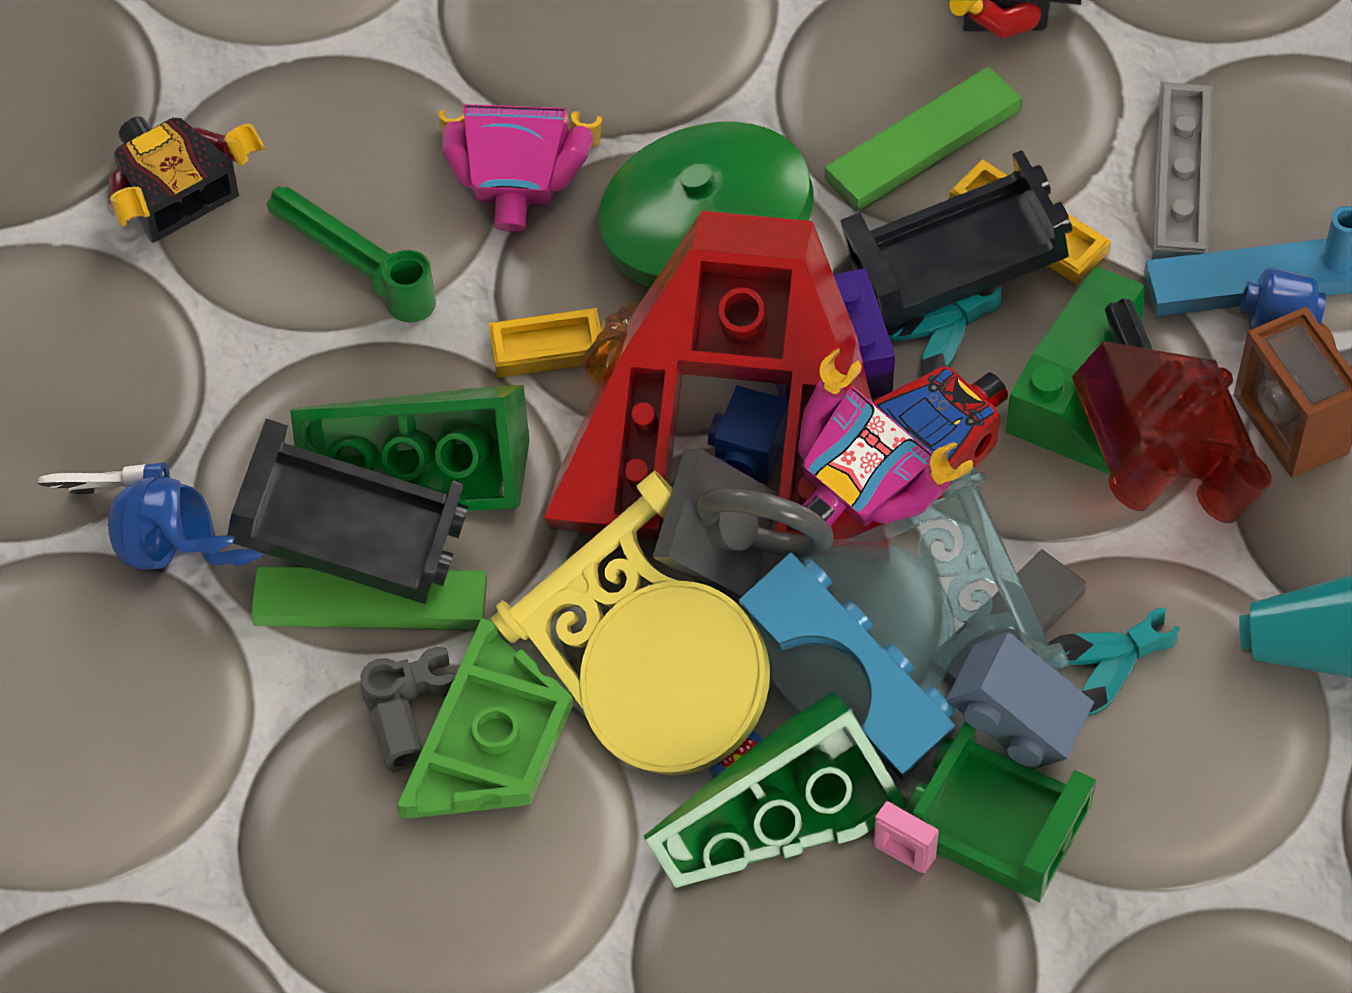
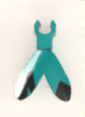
[887,288,1002,376]
[1043,608,1180,715]

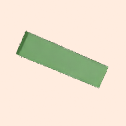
[824,66,1023,212]
[251,566,487,630]

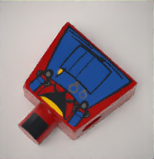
[872,366,1008,502]

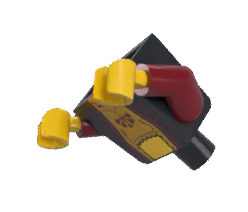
[108,117,265,243]

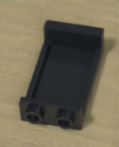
[840,150,1072,330]
[227,419,469,604]

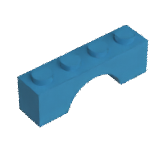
[739,552,955,781]

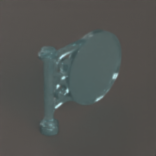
[761,465,1071,728]

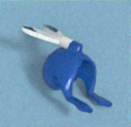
[38,462,263,570]

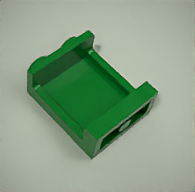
[906,722,1096,903]

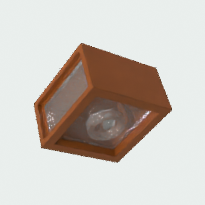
[1233,306,1352,478]

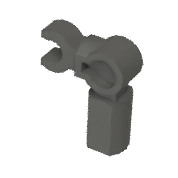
[360,647,455,772]

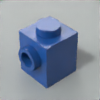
[708,385,789,484]

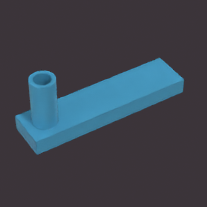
[1144,206,1352,317]

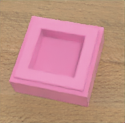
[874,801,939,874]

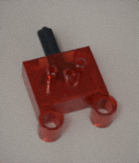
[1072,298,1272,523]

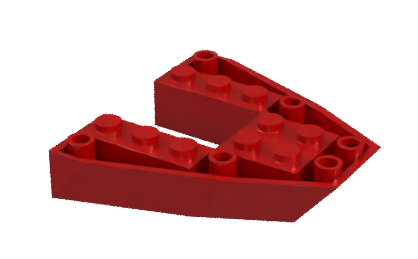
[544,211,894,564]

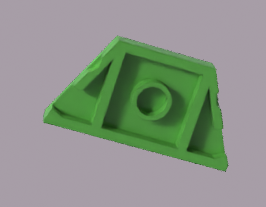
[397,618,573,819]

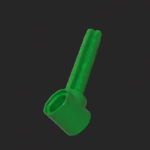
[266,186,436,322]

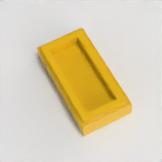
[488,308,606,378]

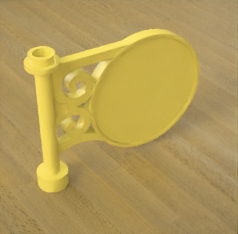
[491,470,770,775]

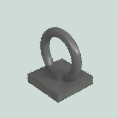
[653,448,834,602]

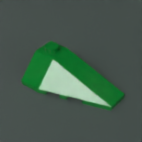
[1005,266,1145,474]
[290,385,530,511]
[643,691,907,888]

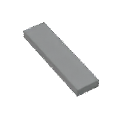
[1152,82,1214,259]

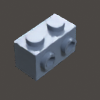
[946,632,1094,769]

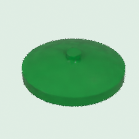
[599,121,814,287]

